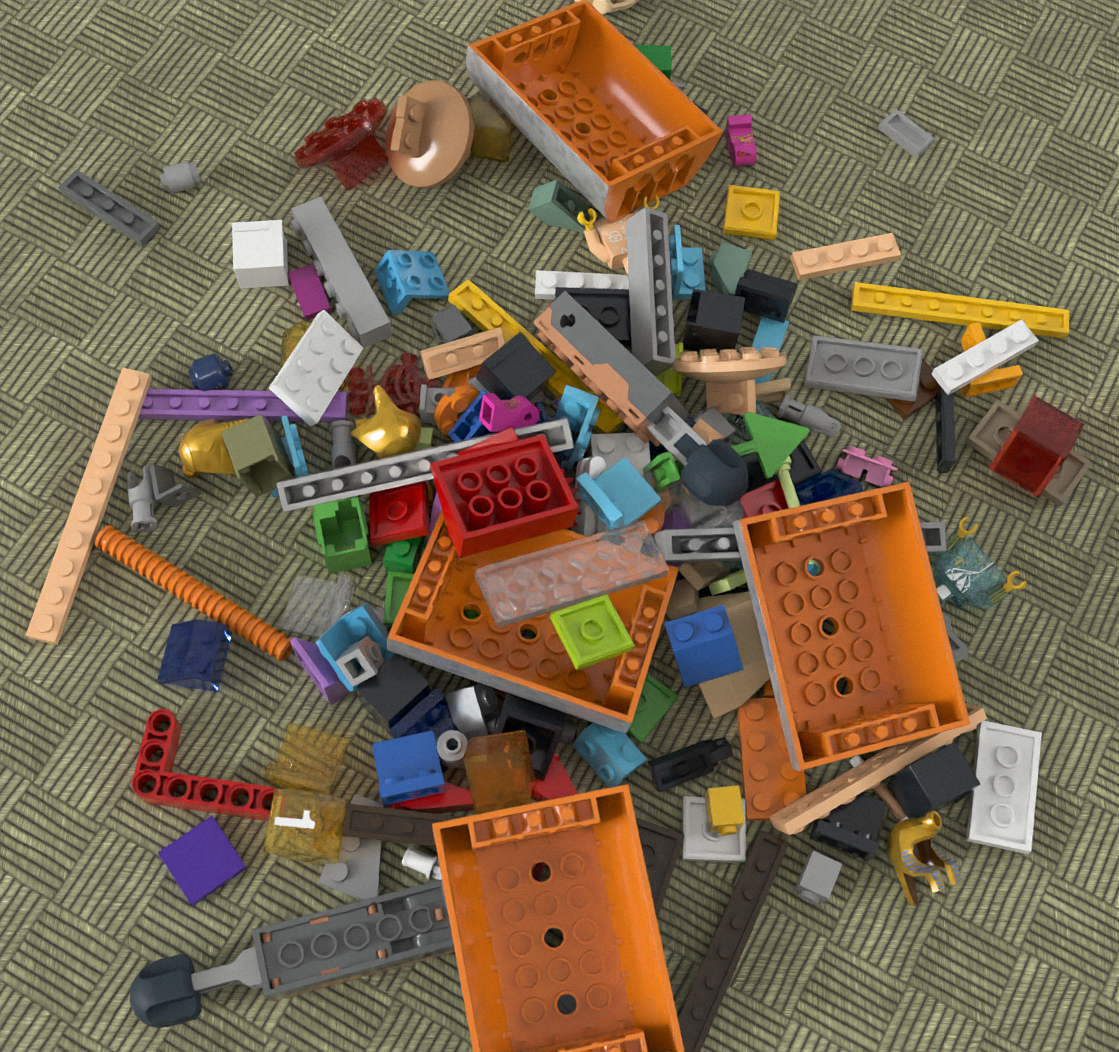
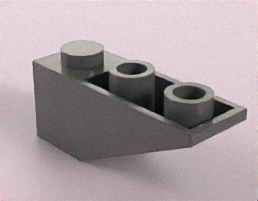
[445,683,512,777]

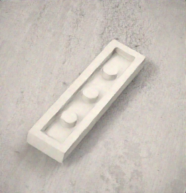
[535,270,629,300]
[932,320,1039,395]

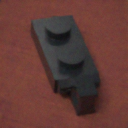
[648,737,733,792]

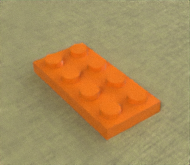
[737,698,806,821]

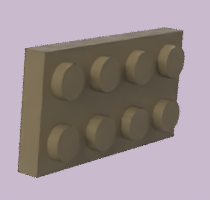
[965,399,1092,507]

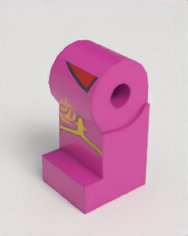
[724,114,756,167]
[479,393,539,432]

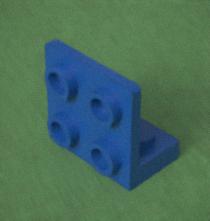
[372,731,446,806]

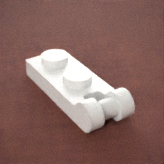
[571,456,606,538]

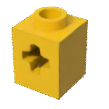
[704,785,745,836]

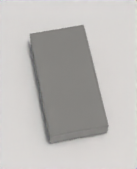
[878,109,935,159]

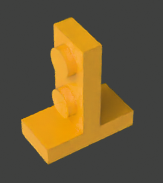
[960,322,1023,398]

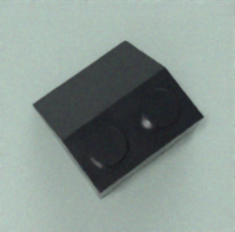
[484,692,566,781]

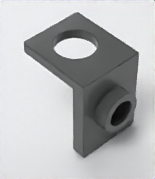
[149,464,201,507]

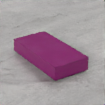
[288,264,332,321]

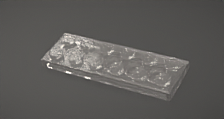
[475,520,669,628]

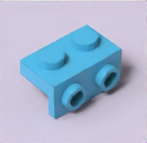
[573,723,648,788]

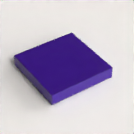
[158,816,247,906]

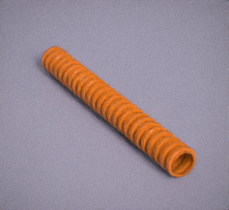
[95,525,293,662]

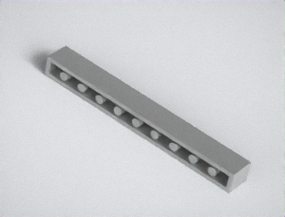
[276,417,574,512]
[655,522,947,563]

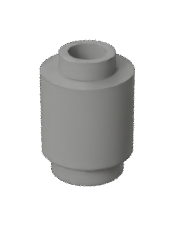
[159,161,201,194]
[437,730,469,768]

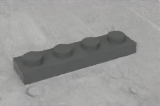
[59,169,160,247]

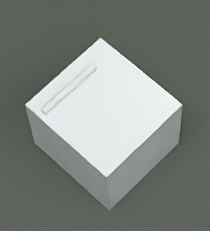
[232,220,289,289]

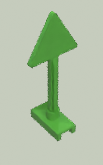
[643,412,810,494]

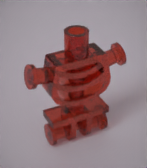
[348,353,437,419]

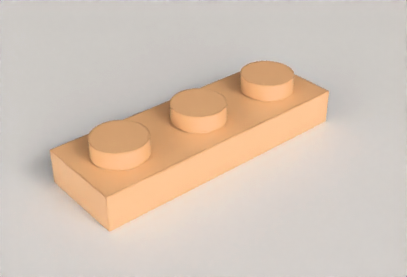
[420,327,505,380]

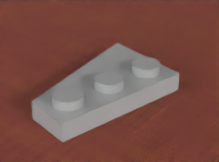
[318,794,384,900]

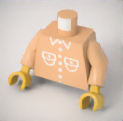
[577,195,660,276]

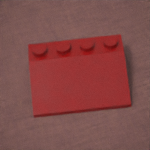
[430,434,579,558]

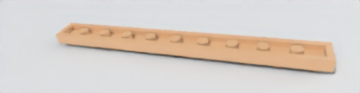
[26,367,152,645]

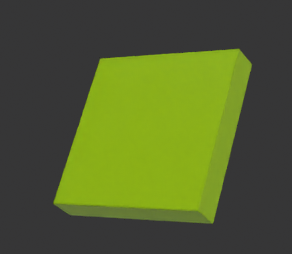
[550,594,635,670]

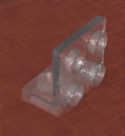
[281,573,354,639]

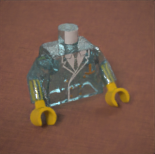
[933,517,1027,608]

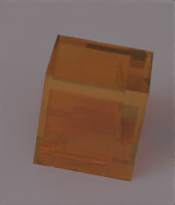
[463,730,537,814]

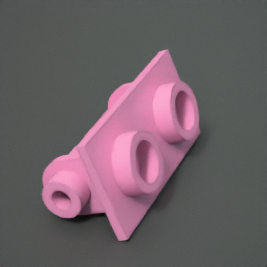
[836,446,898,488]

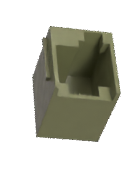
[221,414,295,497]

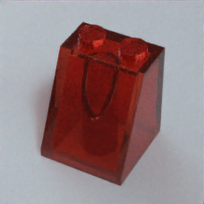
[988,395,1085,497]

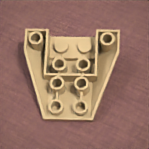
[664,592,770,719]

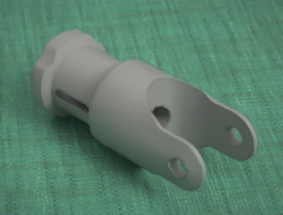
[776,394,841,436]
[329,420,358,469]
[127,465,157,532]

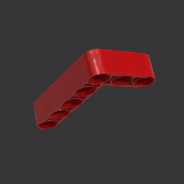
[132,709,289,822]

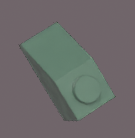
[528,180,590,232]
[708,242,753,296]

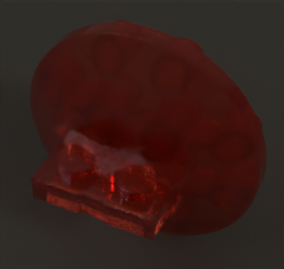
[294,97,388,190]

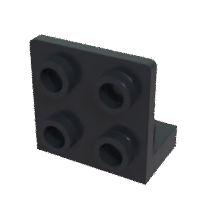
[735,269,798,323]
[809,781,886,862]

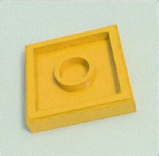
[723,185,780,240]

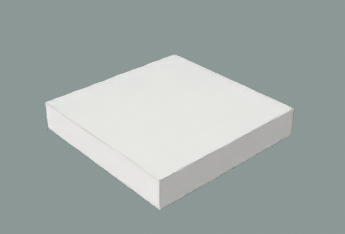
[682,796,746,863]

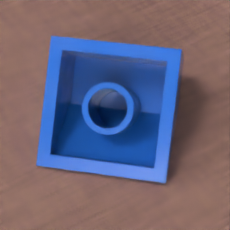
[665,604,744,688]

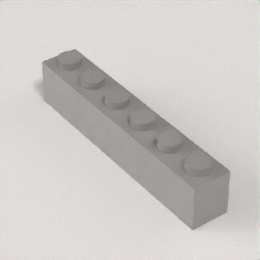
[290,197,392,348]
[626,207,675,377]

